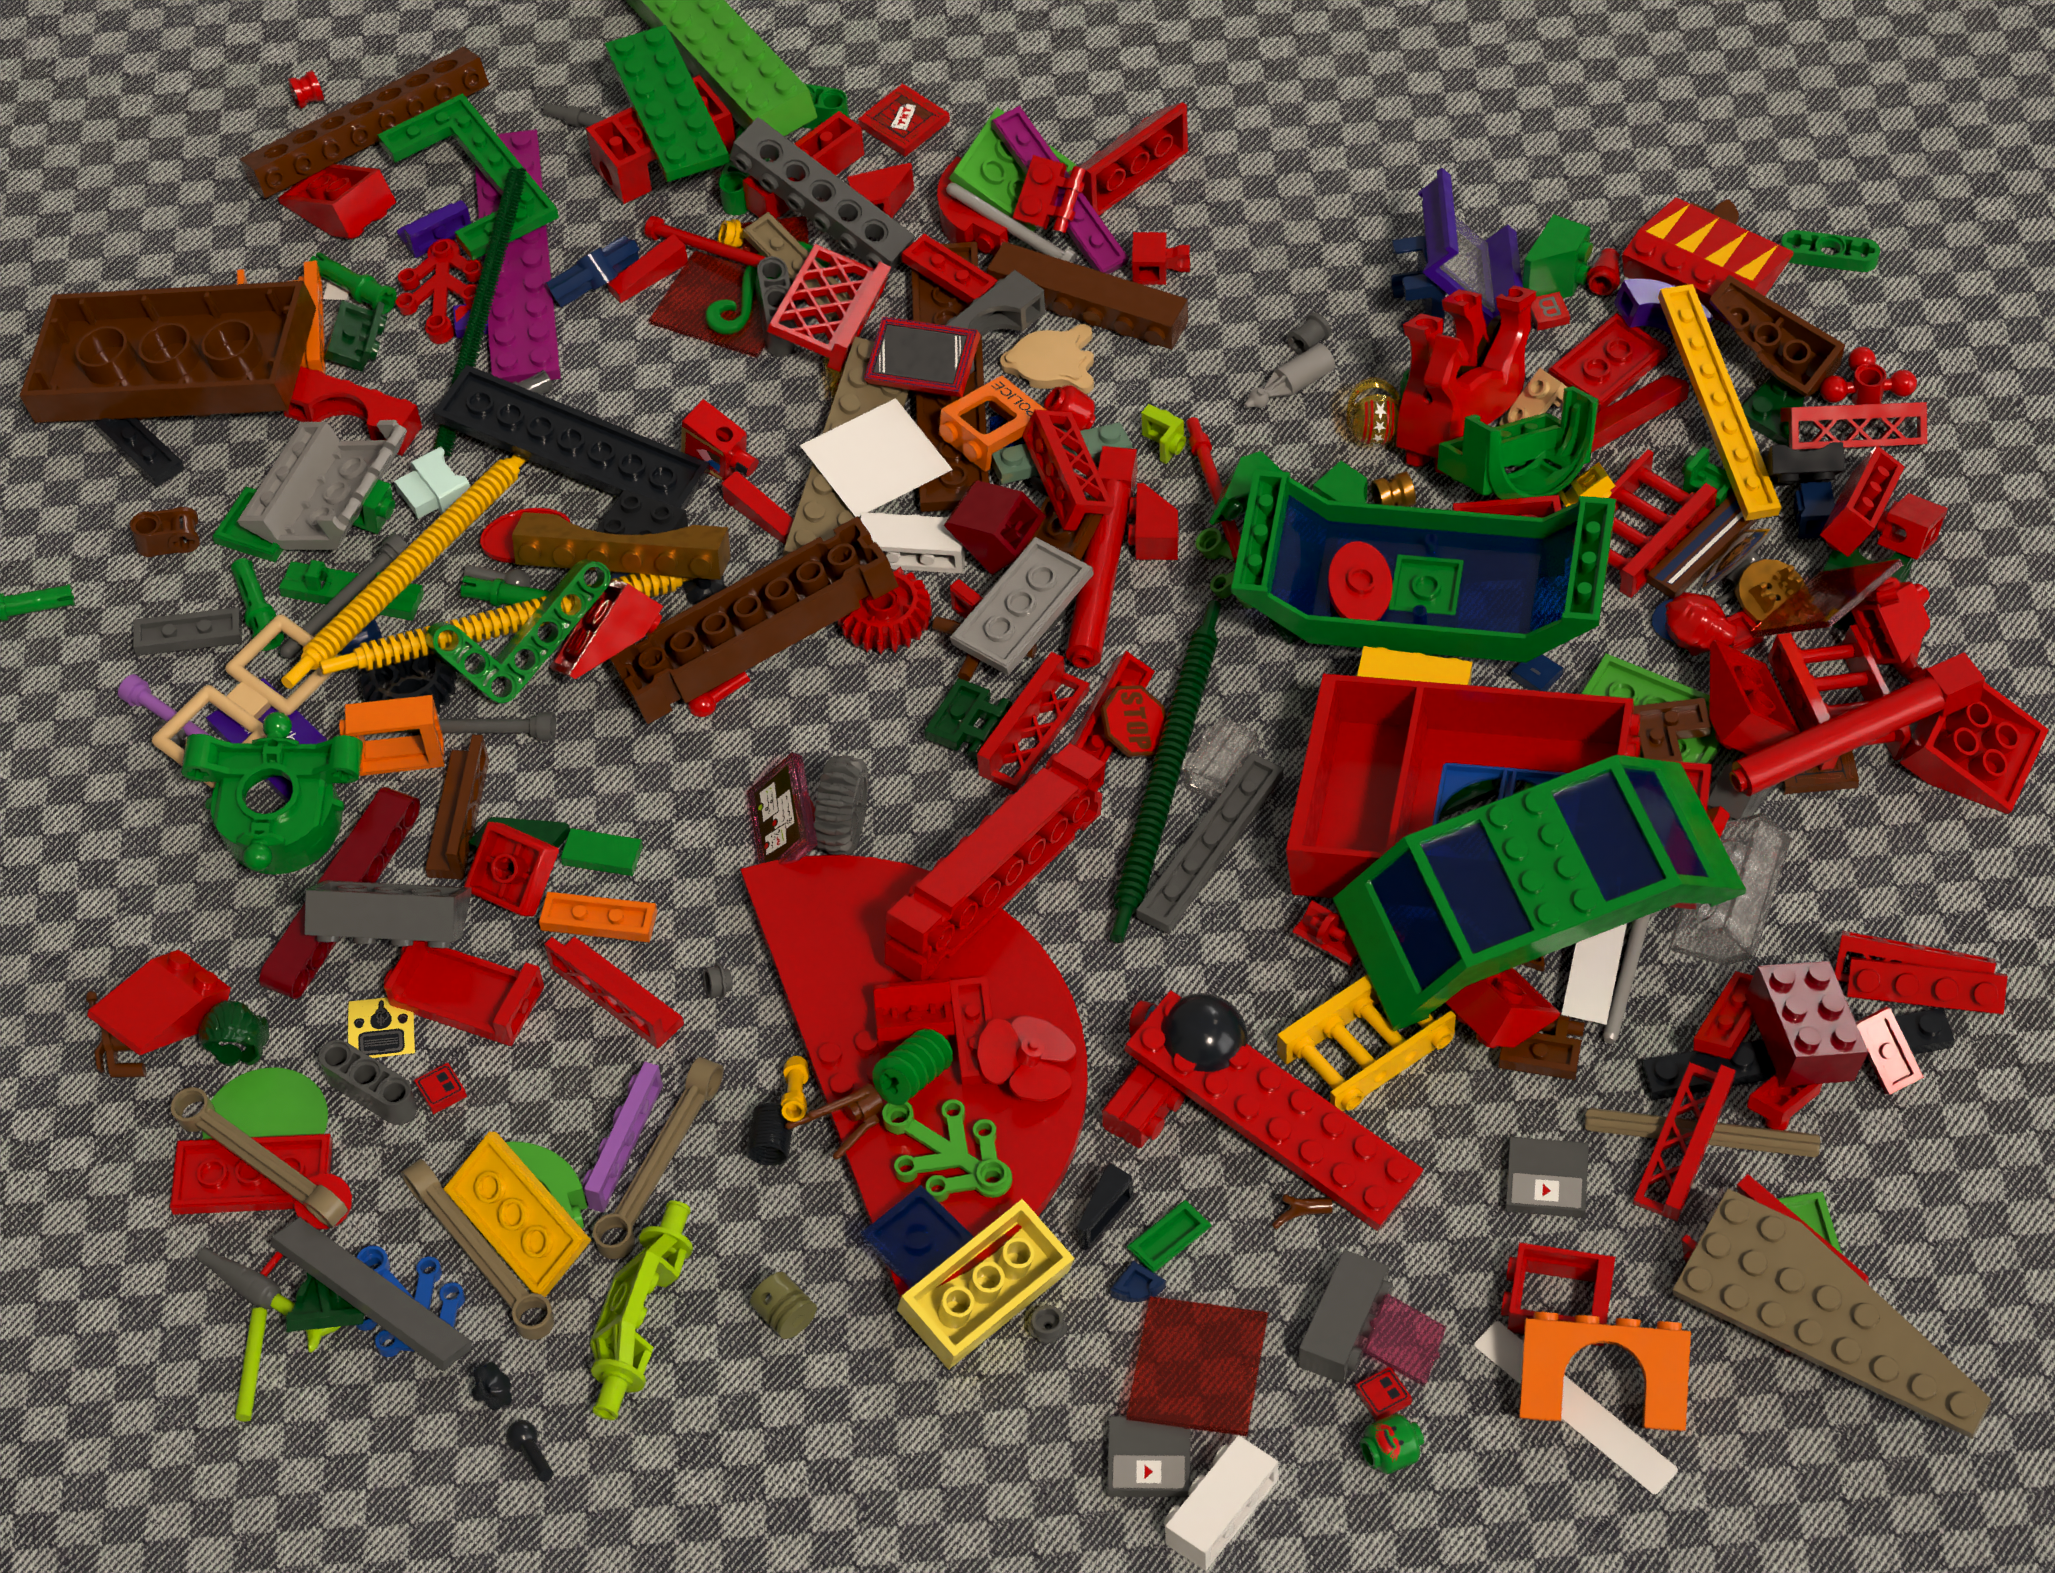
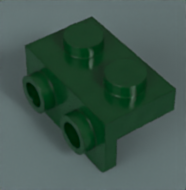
[324,300,387,372]

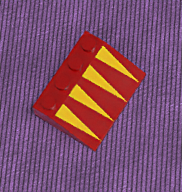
[1622,197,1793,325]

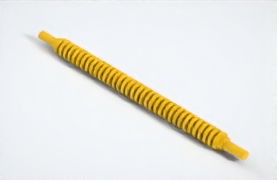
[281,454,528,689]
[319,573,697,675]

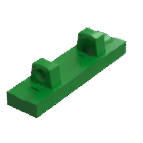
[279,560,424,621]

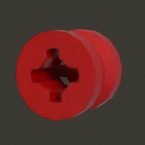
[288,70,324,109]

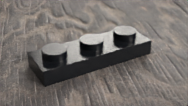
[95,418,184,488]

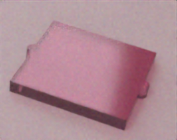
[1363,1293,1446,1386]

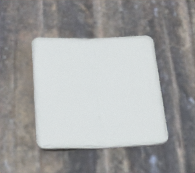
[323,282,349,300]

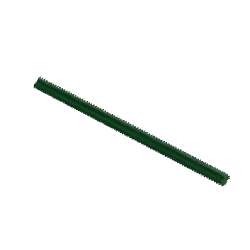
[433,167,527,457]

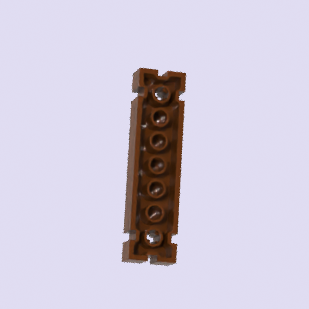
[609,516,899,725]

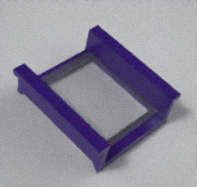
[1418,168,1523,327]

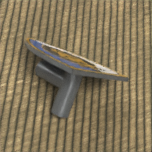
[1702,529,1774,590]

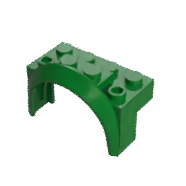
[1437,386,1599,500]

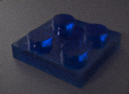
[861,1185,974,1289]

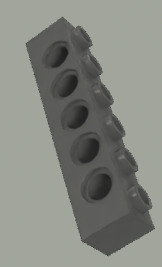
[730,117,915,274]

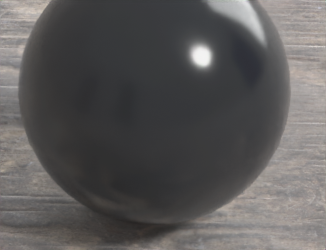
[1161,993,1249,1072]

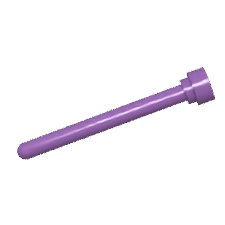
[118,674,213,737]

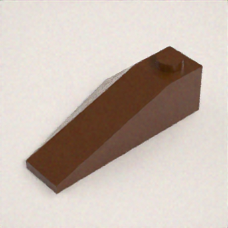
[1709,275,1845,397]

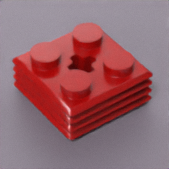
[463,822,559,917]

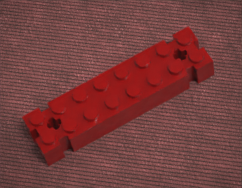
[884,743,1106,981]

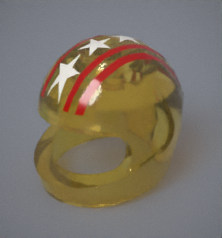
[1347,377,1401,447]

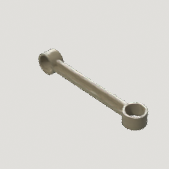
[593,1057,724,1259]
[171,1087,348,1229]
[401,1159,555,1340]

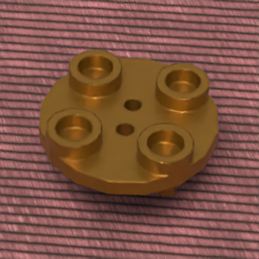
[1734,559,1807,630]

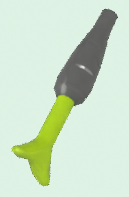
[197,1247,342,1353]

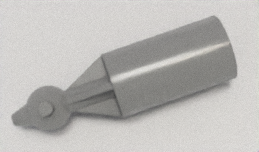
[1244,343,1335,408]

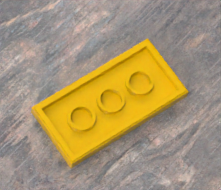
[443,1132,591,1297]

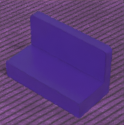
[397,200,471,258]

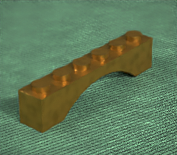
[512,512,731,580]

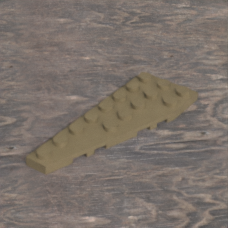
[1673,1189,1991,1439]

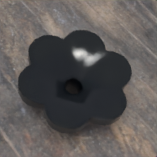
[683,575,727,605]
[472,1362,512,1411]

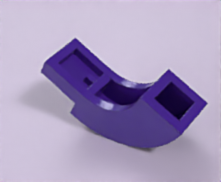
[1614,279,1718,346]

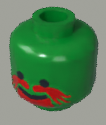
[1360,1414,1424,1474]

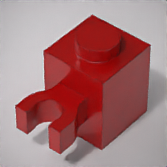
[1132,232,1190,285]

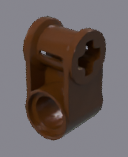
[130,507,200,557]

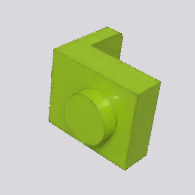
[1141,404,1186,464]

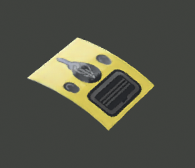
[348,997,415,1058]

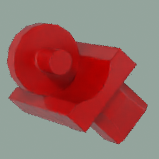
[1292,900,1358,967]

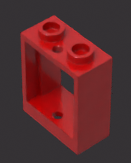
[1501,1242,1615,1346]

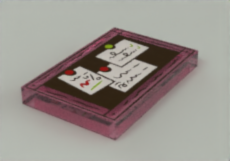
[747,752,818,865]

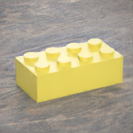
[897,1199,1075,1370]

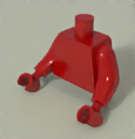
[1849,576,1930,683]

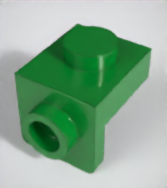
[1682,446,1733,507]
[353,480,395,534]

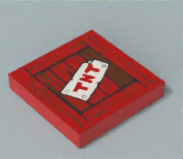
[858,83,950,157]

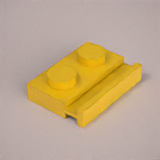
[1558,462,1615,507]

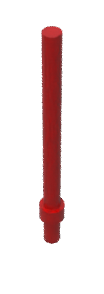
[1186,417,1241,563]

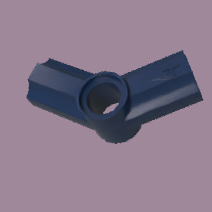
[546,235,640,307]

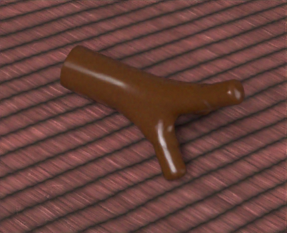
[1272,1194,1332,1229]

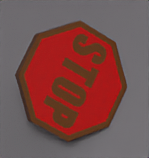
[1100,685,1166,757]

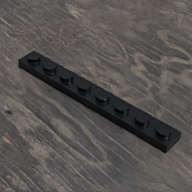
[1642,1008,1955,1101]

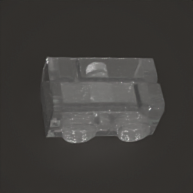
[1181,717,1259,802]

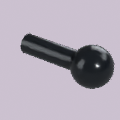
[506,1420,554,1482]

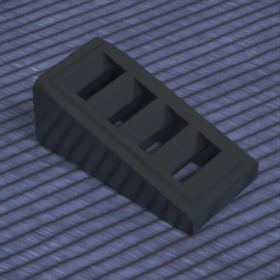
[1077,1162,1134,1251]

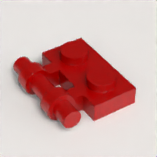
[1013,155,1086,234]

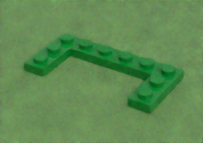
[377,93,559,261]

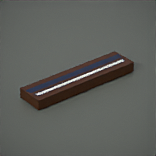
[1646,492,1759,599]

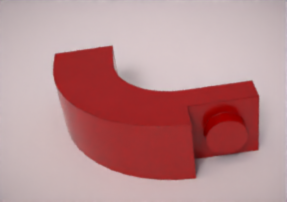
[937,156,1008,256]

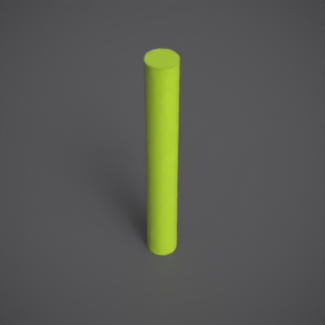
[235,1307,268,1422]

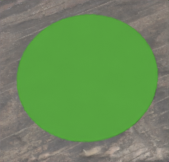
[202,1067,328,1140]

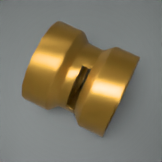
[1371,472,1416,507]

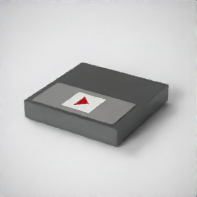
[1506,1137,1589,1218]
[1107,1416,1191,1497]

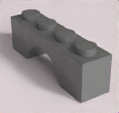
[946,270,1046,375]

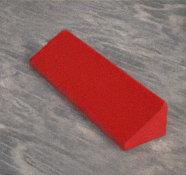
[1591,374,1689,453]
[1070,651,1155,763]

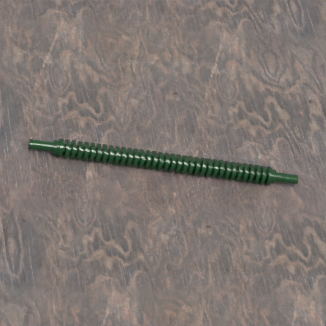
[1110,600,1221,943]

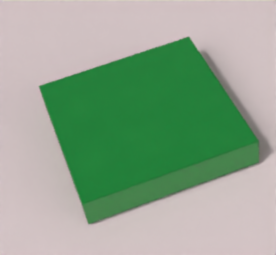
[212,486,284,562]

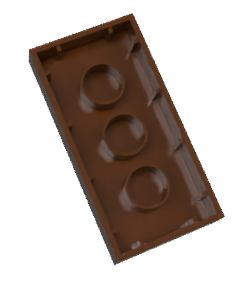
[19,281,316,423]

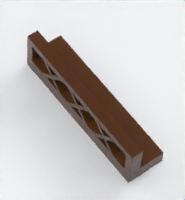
[425,734,490,880]

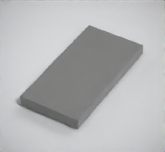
[950,537,1094,676]

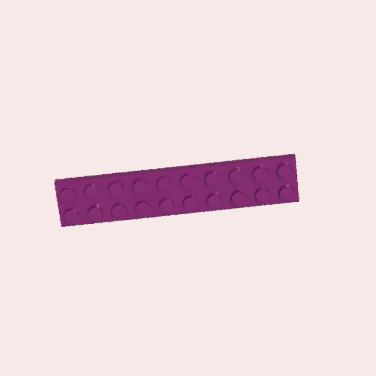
[475,129,561,383]

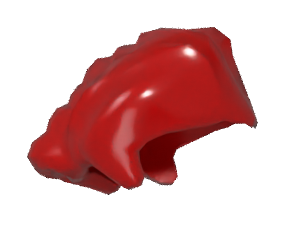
[1665,592,1738,656]

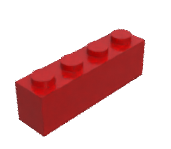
[743,111,865,219]
[1820,445,1905,557]

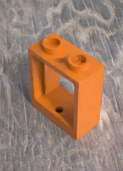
[339,695,445,776]

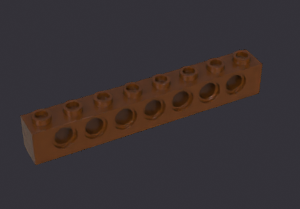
[240,46,490,198]

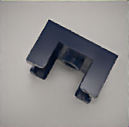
[1390,235,1446,336]

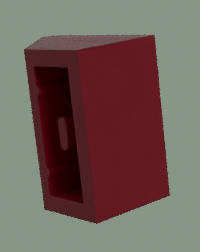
[944,480,1046,575]

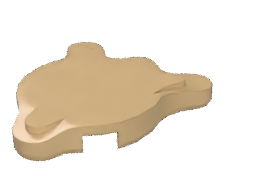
[1000,324,1094,394]

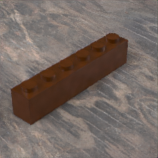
[987,242,1188,350]

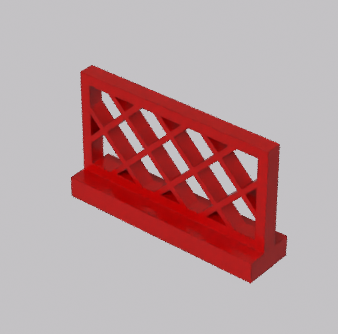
[767,244,891,372]

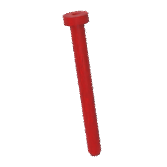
[644,216,765,268]

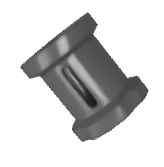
[1287,312,1332,354]

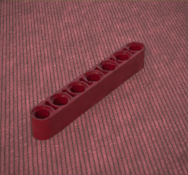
[259,787,420,999]

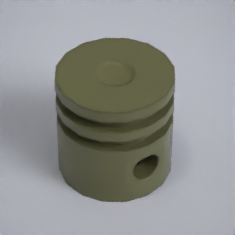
[750,1271,817,1339]

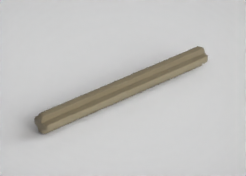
[1585,1108,1821,1157]

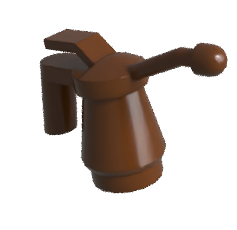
[86,991,147,1078]

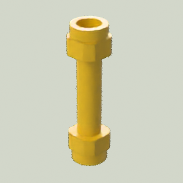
[781,1056,809,1122]

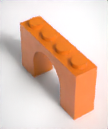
[1519,1312,1691,1432]

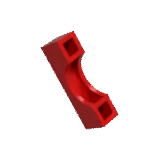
[283,366,422,456]

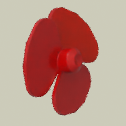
[976,1016,1076,1102]

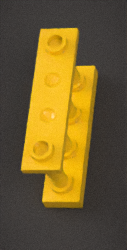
[1277,975,1456,1111]

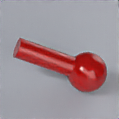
[688,671,751,717]

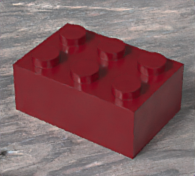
[1745,961,1868,1087]

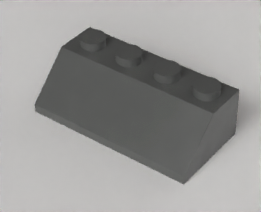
[305,880,472,948]

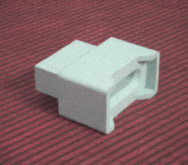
[394,446,470,519]

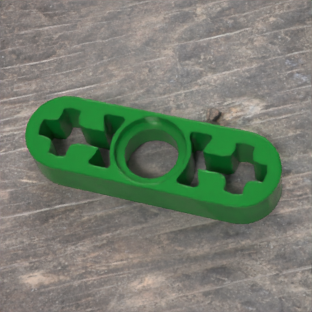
[1781,230,1880,272]

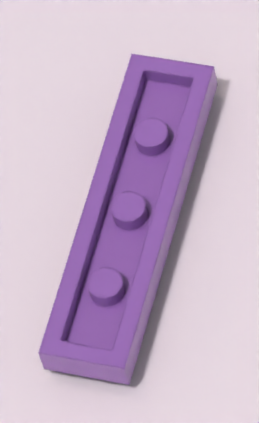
[582,1062,663,1213]

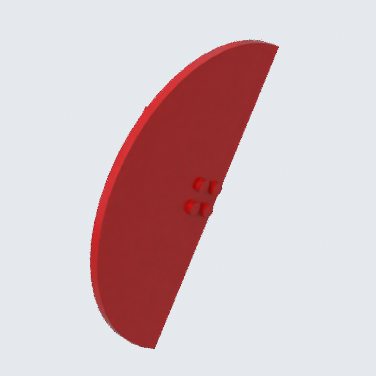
[740,855,1088,1300]

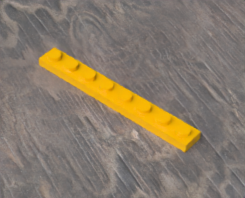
[1658,284,1782,521]

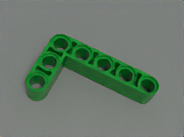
[719,84,849,215]
[425,559,611,703]

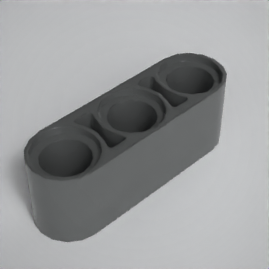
[755,256,798,357]
[318,1040,417,1125]

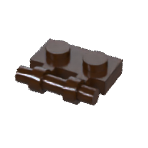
[1498,1015,1585,1080]

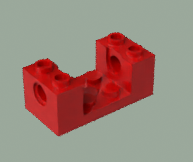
[586,75,735,204]

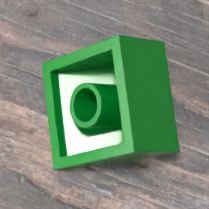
[1523,214,1593,298]

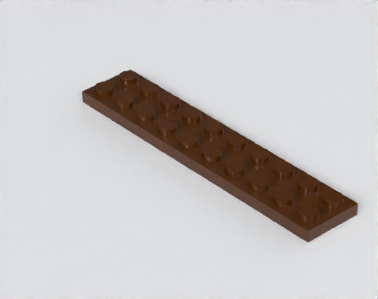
[911,242,989,512]

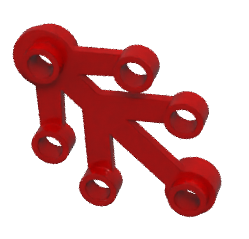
[396,239,483,344]

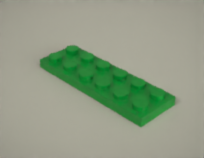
[605,25,730,182]

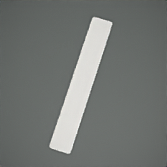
[1474,1321,1678,1494]

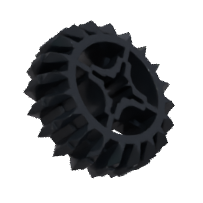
[359,636,457,715]

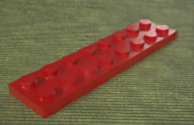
[1124,990,1424,1232]

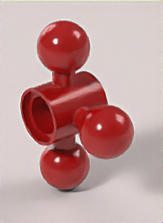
[1820,346,1917,405]

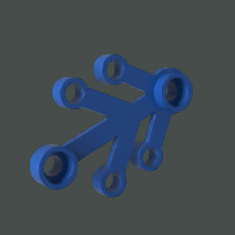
[356,1246,465,1357]

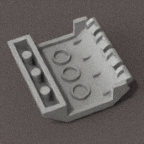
[237,420,407,550]

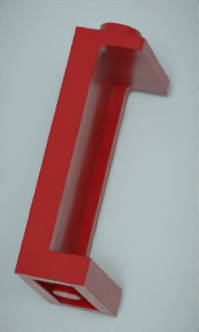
[384,940,544,1047]

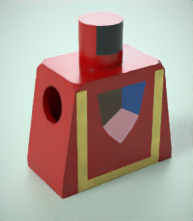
[681,399,759,481]

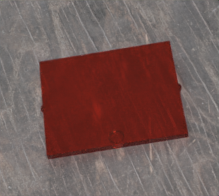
[649,251,791,358]
[1750,559,1903,638]
[1126,1296,1268,1437]

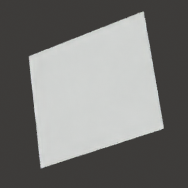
[800,398,953,517]

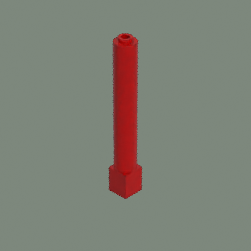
[1066,446,1138,669]
[1729,652,1985,796]

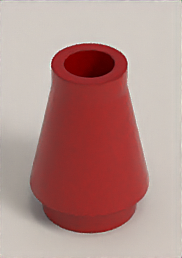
[1586,248,1620,295]

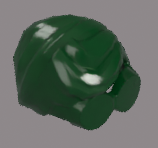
[199,1001,269,1067]

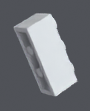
[860,512,967,574]
[1164,1435,1279,1571]

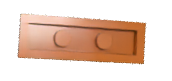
[539,892,658,942]

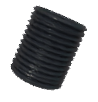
[747,1102,793,1166]

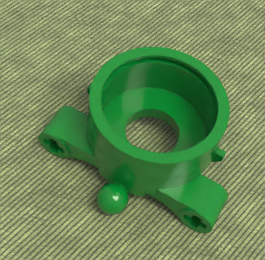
[181,712,363,875]

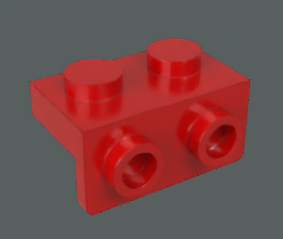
[873,978,955,1043]

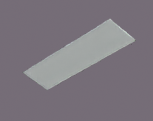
[1561,878,1627,1025]

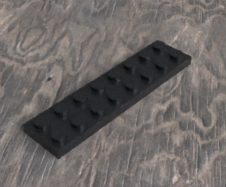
[433,365,710,510]

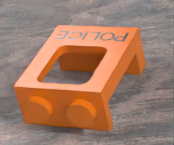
[938,375,1046,472]

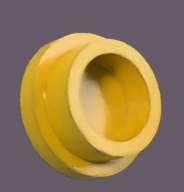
[717,219,744,247]

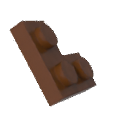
[1634,698,1712,762]

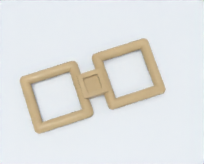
[152,615,339,788]

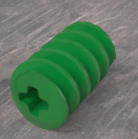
[872,1029,953,1106]

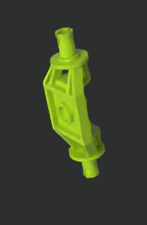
[590,1200,693,1420]

